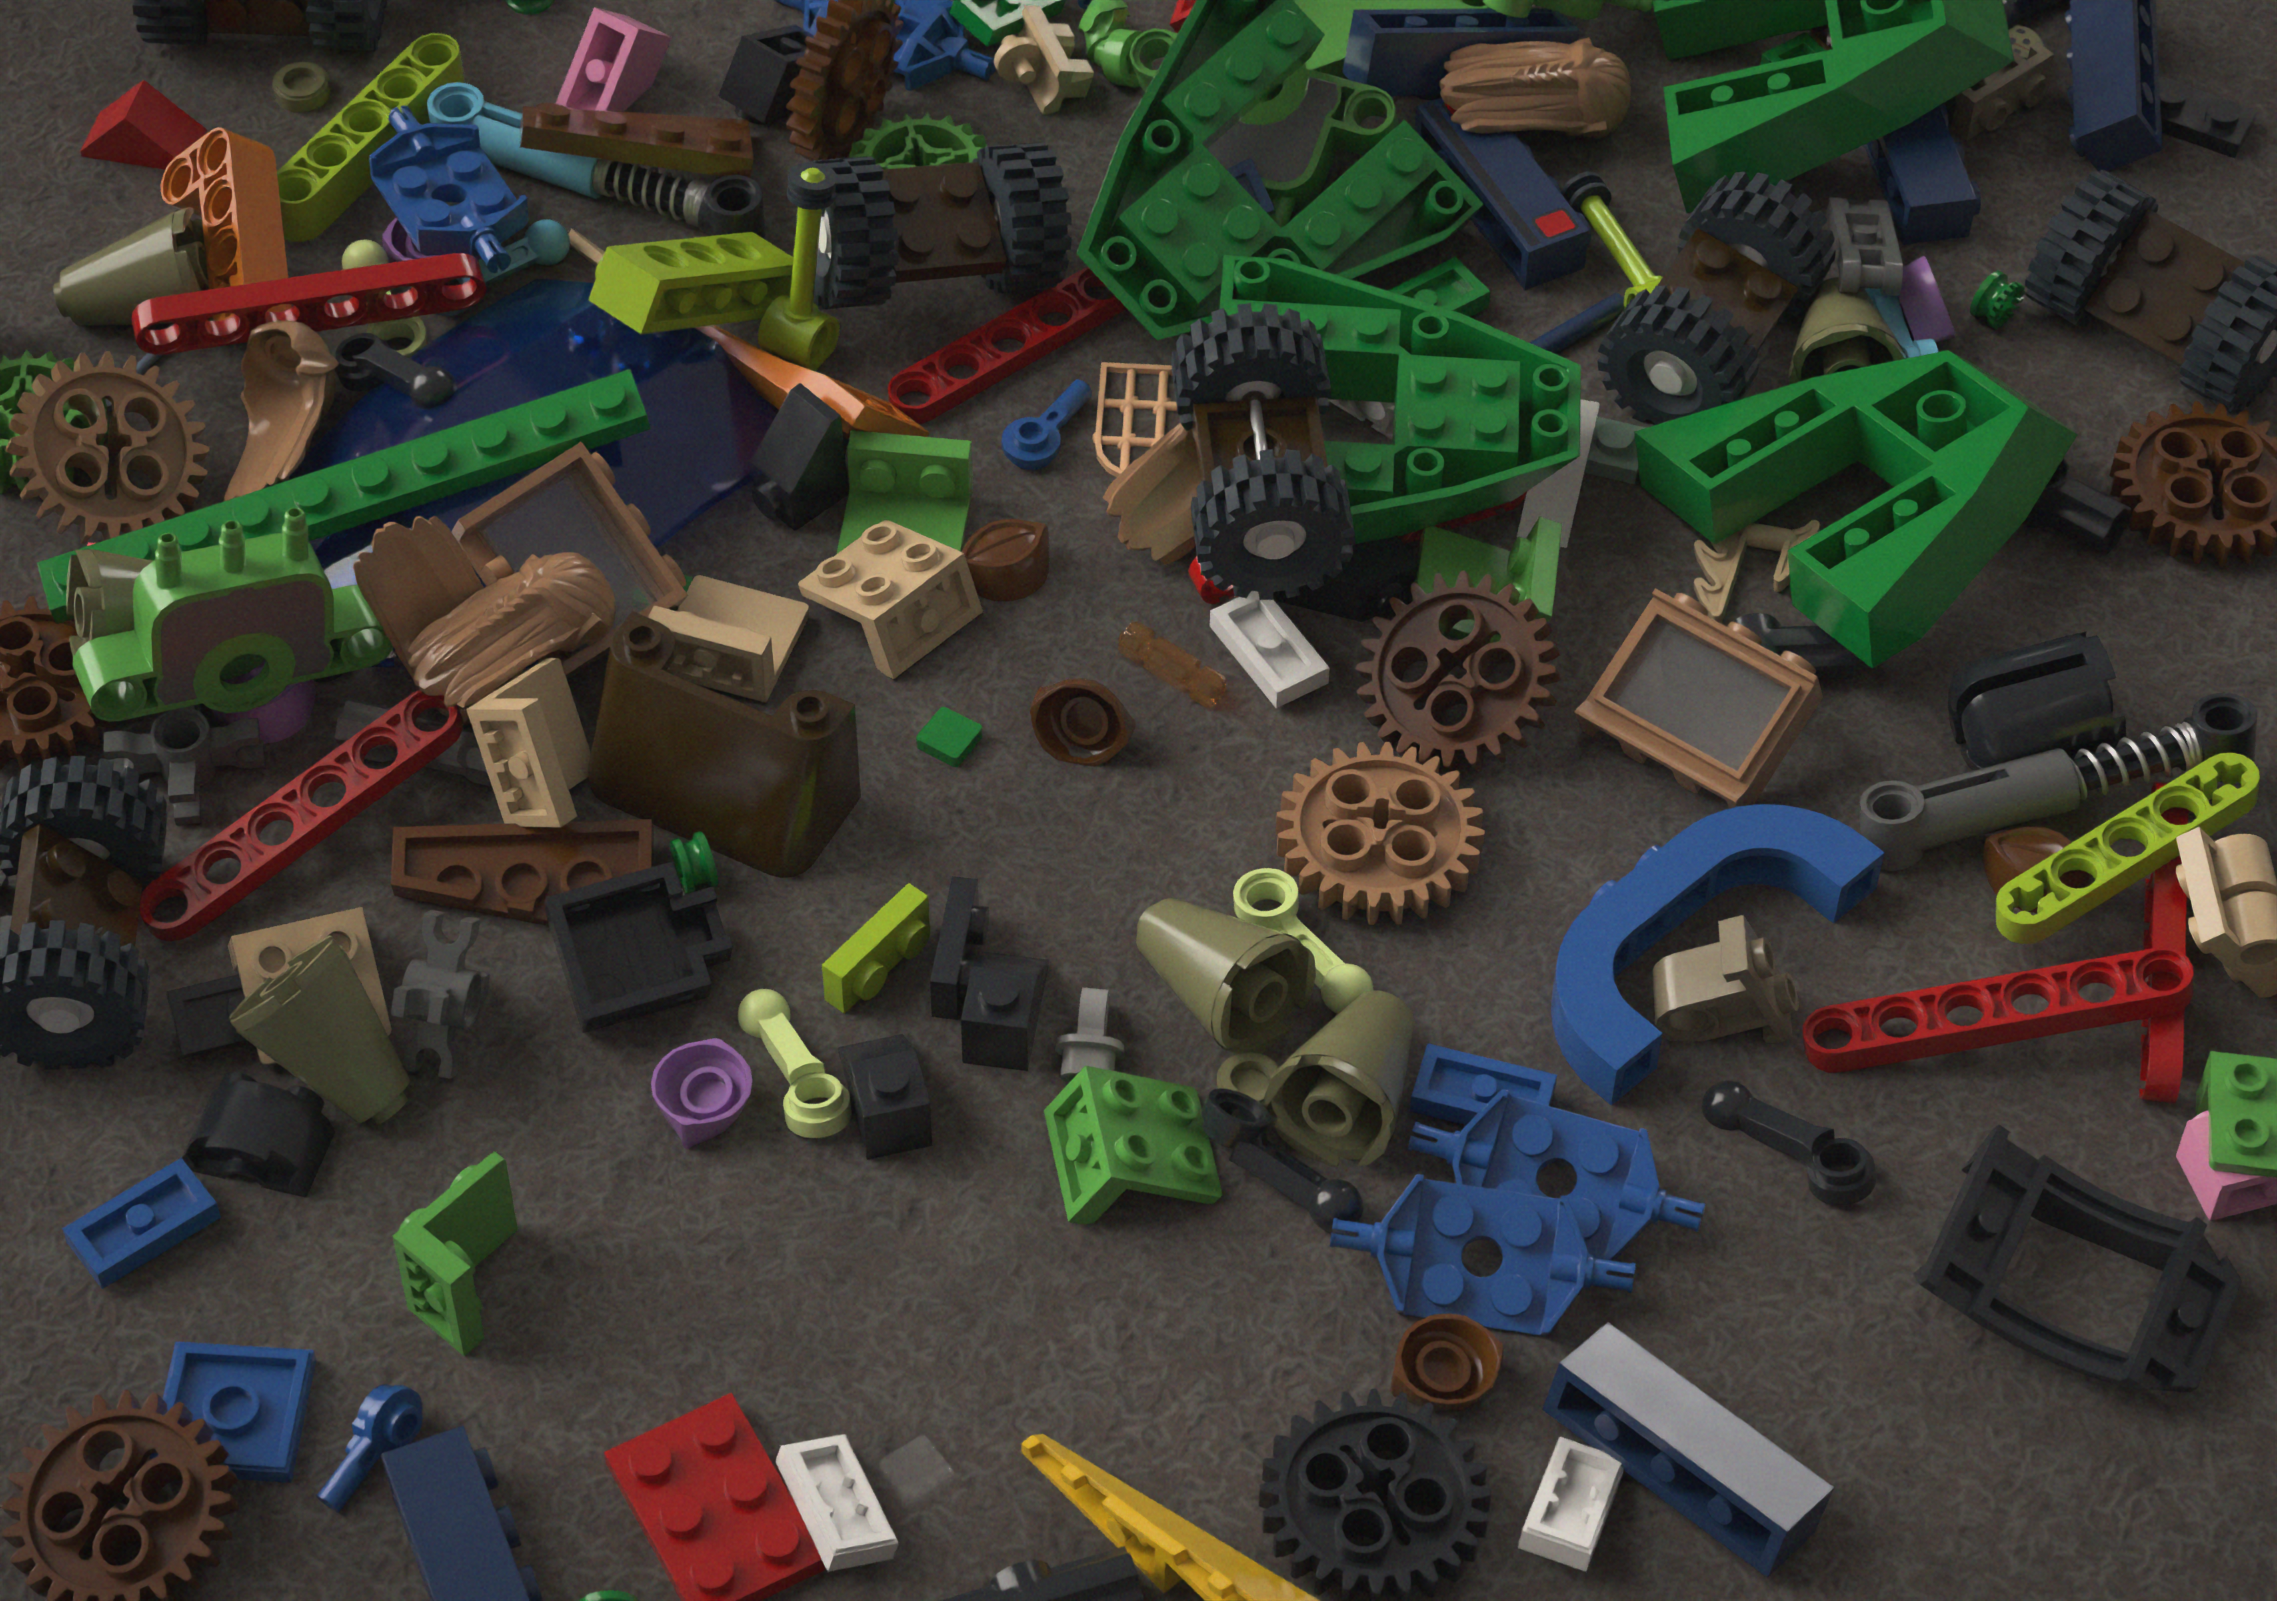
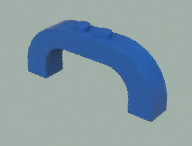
[1551,804,1885,1105]

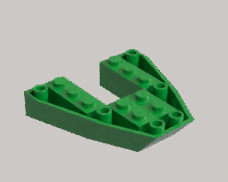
[1076,0,1483,340]
[1653,0,2014,214]
[1201,255,1581,575]
[1634,350,2078,668]

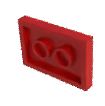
[604,1393,826,1601]

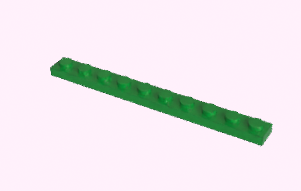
[37,369,651,624]

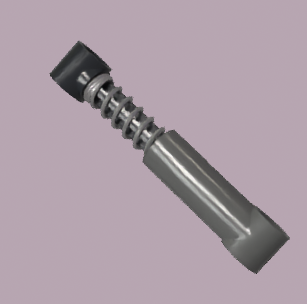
[1860,692,2257,871]

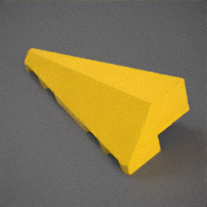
[1021,1434,1320,1601]

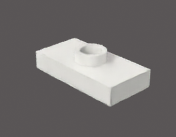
[776,1434,898,1572]
[1518,1437,1624,1571]

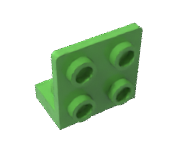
[837,430,973,554]
[1412,516,1562,643]
[2196,1051,2277,1178]
[1044,1065,1222,1225]
[392,1152,518,1356]

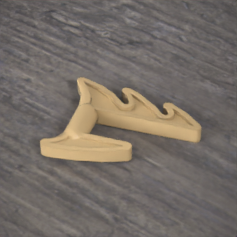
[1694,520,1820,624]

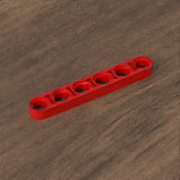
[131,253,487,355]
[888,266,1127,424]
[139,690,463,941]
[2139,781,2189,1104]
[1803,948,2194,1073]

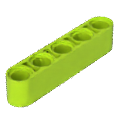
[277,33,465,242]

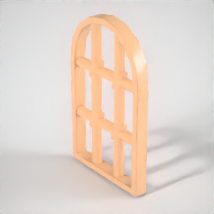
[1092,362,1177,477]

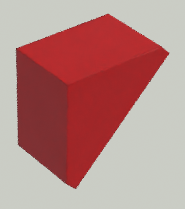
[80,80,208,170]

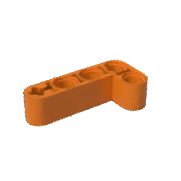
[161,128,292,321]

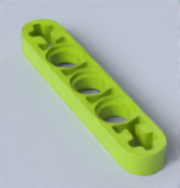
[1996,753,2260,944]

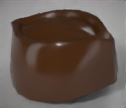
[961,519,1050,601]
[1030,678,1136,767]
[1982,826,2090,913]
[1390,1313,1504,1412]

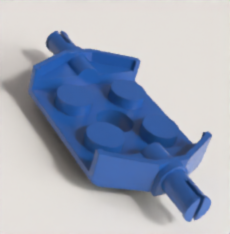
[774,0,996,91]
[369,105,528,273]
[1408,1089,1706,1261]
[1330,1174,1636,1337]

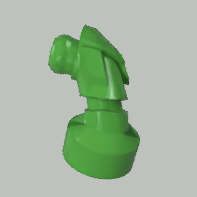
[1079,0,1153,87]

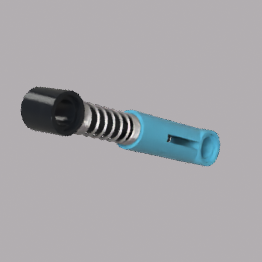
[427,82,765,239]

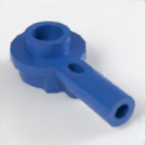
[1002,380,1092,470]
[316,1384,423,1513]

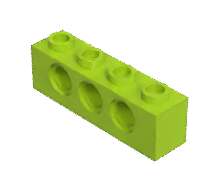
[588,232,794,334]

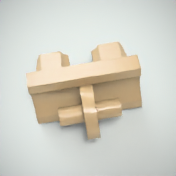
[994,6,1094,114]

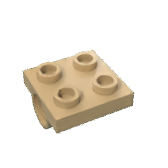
[2176,827,2277,998]

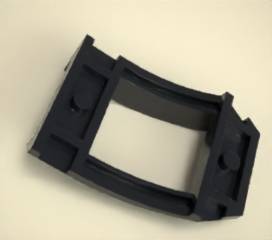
[1913,1125,2242,1393]

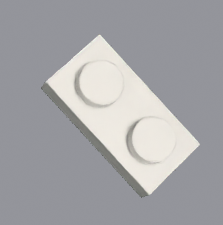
[1210,591,1330,708]

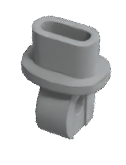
[1055,988,1124,1082]

